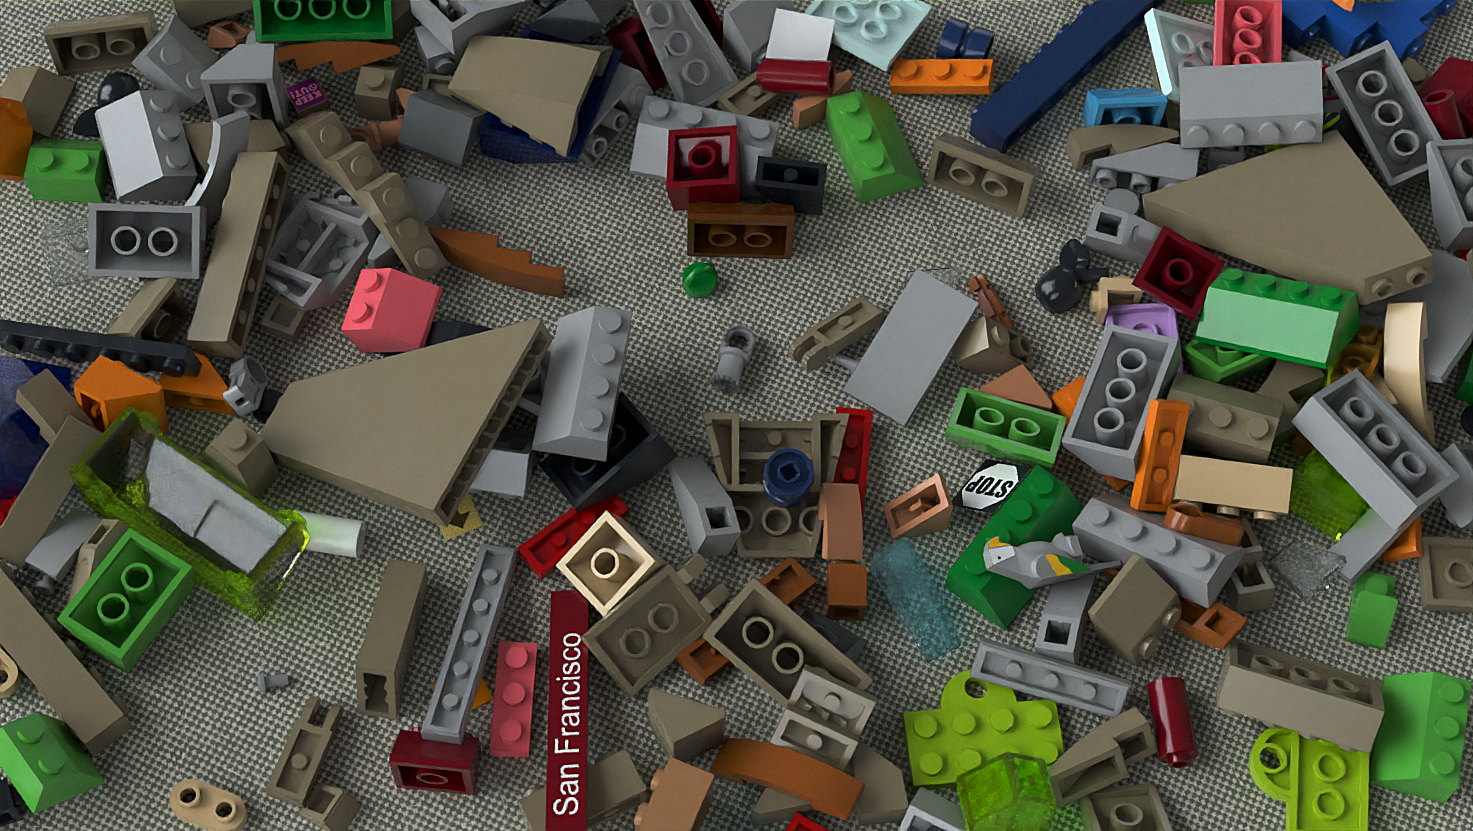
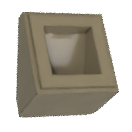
[299,781,361,831]

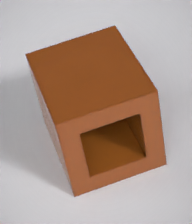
[826,560,867,621]

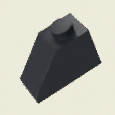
[754,156,827,216]

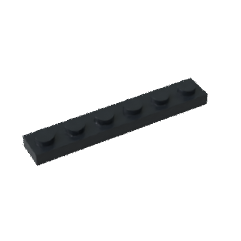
[0,319,202,378]

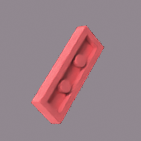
[489,641,538,758]

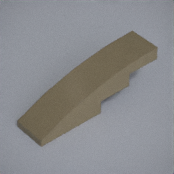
[0,414,103,569]

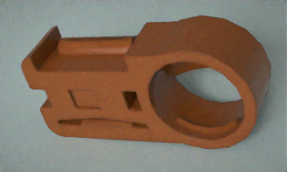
[1163,502,1245,546]

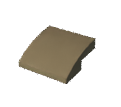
[770,664,877,772]

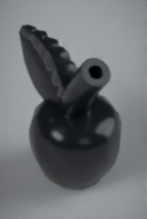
[73,72,141,138]
[1035,239,1109,313]

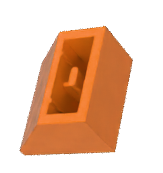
[73,355,169,445]

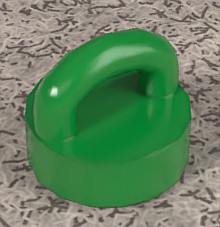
[682,262,717,298]

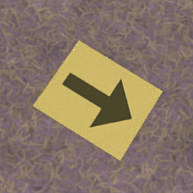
[438,492,483,541]

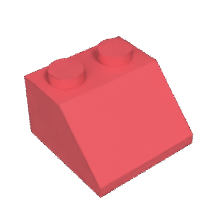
[341,268,443,353]

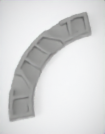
[132,110,250,282]

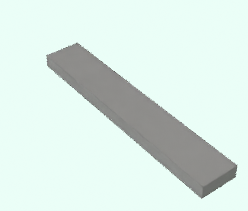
[421,544,519,745]

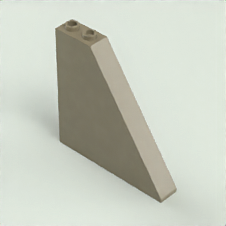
[1142,130,1433,305]
[258,318,553,527]

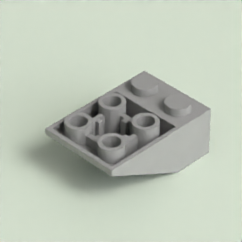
[410,0,533,56]

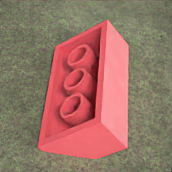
[1213,0,1282,66]

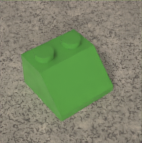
[24,138,110,203]
[0,712,105,814]

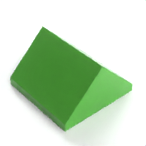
[1181,340,1275,386]

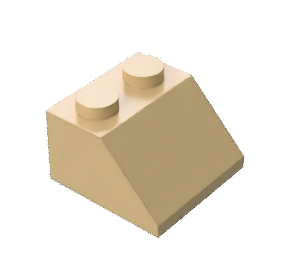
[556,510,667,617]

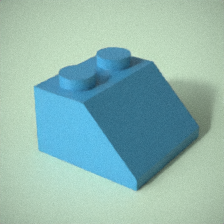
[1082,87,1167,127]

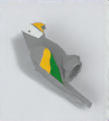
[983,532,1121,589]

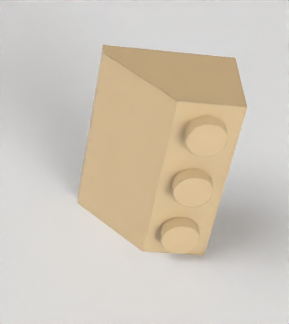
[1171,454,1293,521]

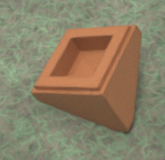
[206,18,251,48]

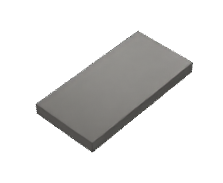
[843,268,980,428]

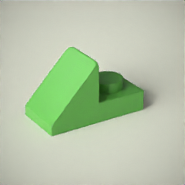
[1345,570,1398,650]

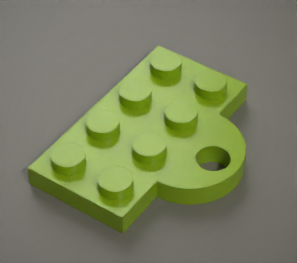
[902,670,1065,791]
[1249,727,1369,831]

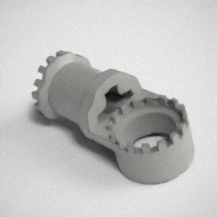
[709,324,756,393]

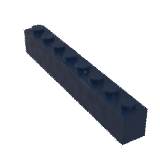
[969,0,1166,154]

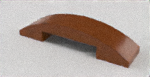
[1102,568,1248,649]
[709,738,865,821]

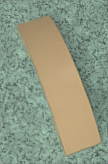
[1383,301,1435,446]

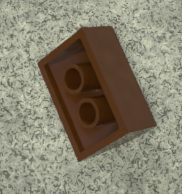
[687,201,795,259]

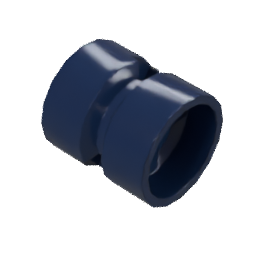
[936,16,995,59]
[762,448,814,508]

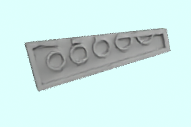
[633,0,740,107]

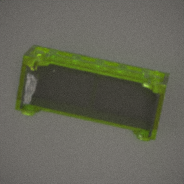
[68,405,310,623]

